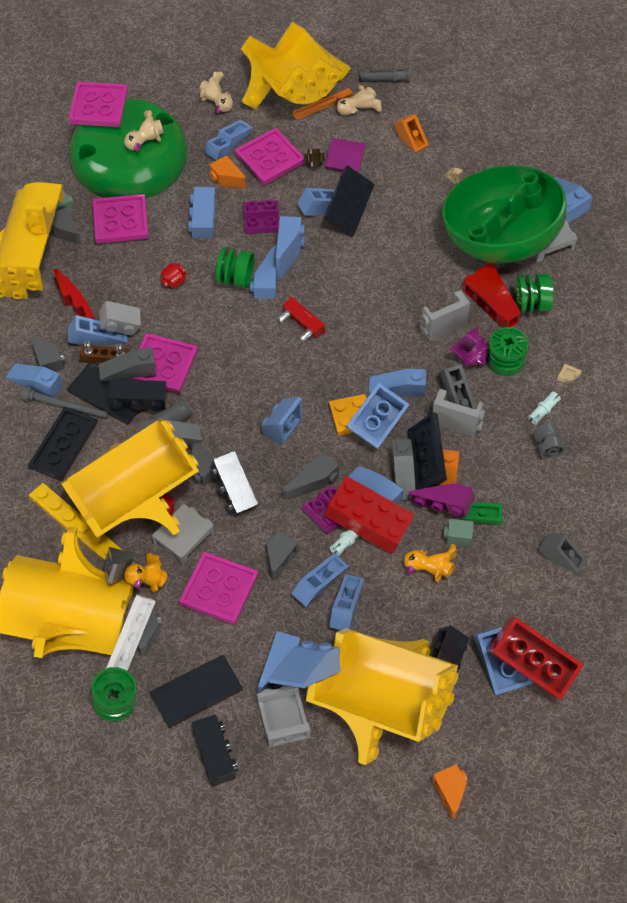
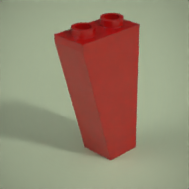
[463,263,521,328]

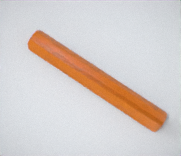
[293,88,353,120]

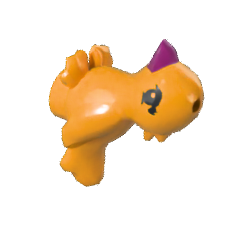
[404,544,457,583]
[124,553,167,593]

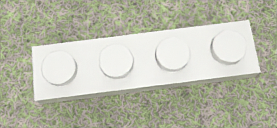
[107,595,156,670]

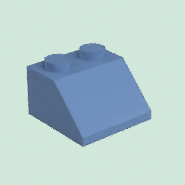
[262,397,302,445]

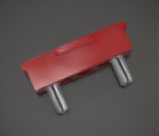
[278,296,326,342]

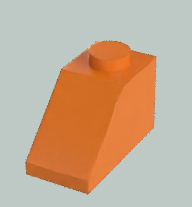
[393,114,429,153]
[209,155,246,189]
[438,449,460,486]
[432,764,468,819]

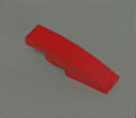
[53,269,95,320]

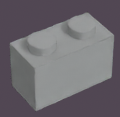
[99,301,141,335]

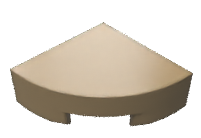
[445,168,463,184]
[557,364,582,382]

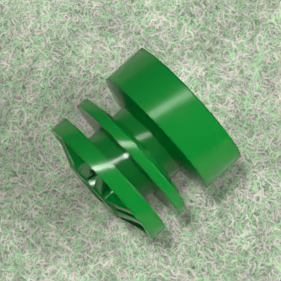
[216,246,255,289]
[514,273,553,313]
[486,327,528,376]
[92,667,136,722]

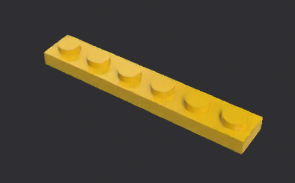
[29,483,122,561]

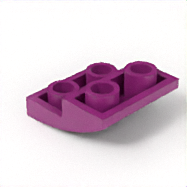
[325,138,366,173]
[243,200,279,234]
[302,485,341,534]

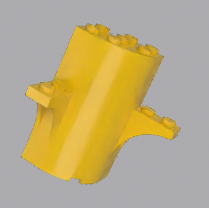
[241,22,351,110]
[0,182,64,299]
[61,419,199,538]
[0,527,134,658]
[306,628,458,765]

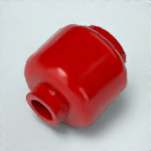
[160,263,187,289]

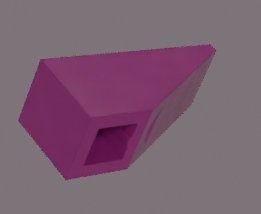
[409,483,475,517]

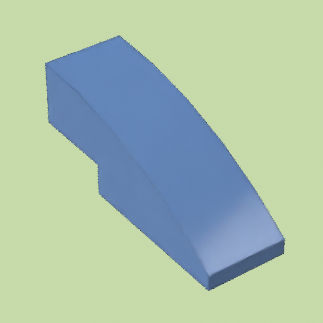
[205,120,253,160]
[348,466,403,504]

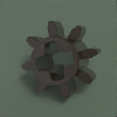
[303,148,325,167]

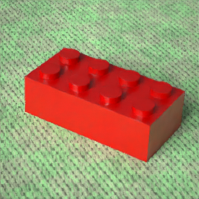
[324,475,415,554]
[487,616,584,700]

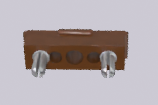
[79,341,130,366]

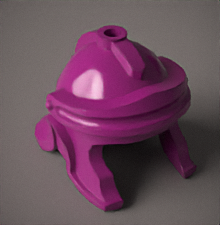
[449,326,489,366]

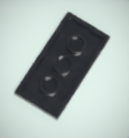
[323,165,375,237]
[67,363,140,425]
[27,407,98,481]
[408,412,447,490]
[150,654,243,729]

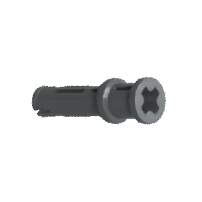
[361,67,410,83]

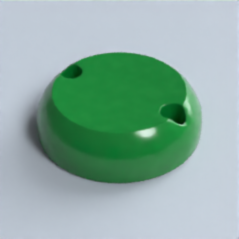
[69,99,188,198]
[442,165,567,264]

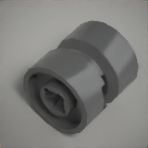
[533,423,565,459]

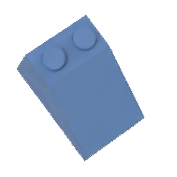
[554,177,593,223]
[276,216,305,280]
[346,383,410,449]
[472,624,532,695]
[269,641,341,688]

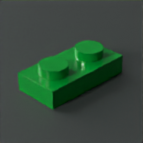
[462,502,502,525]

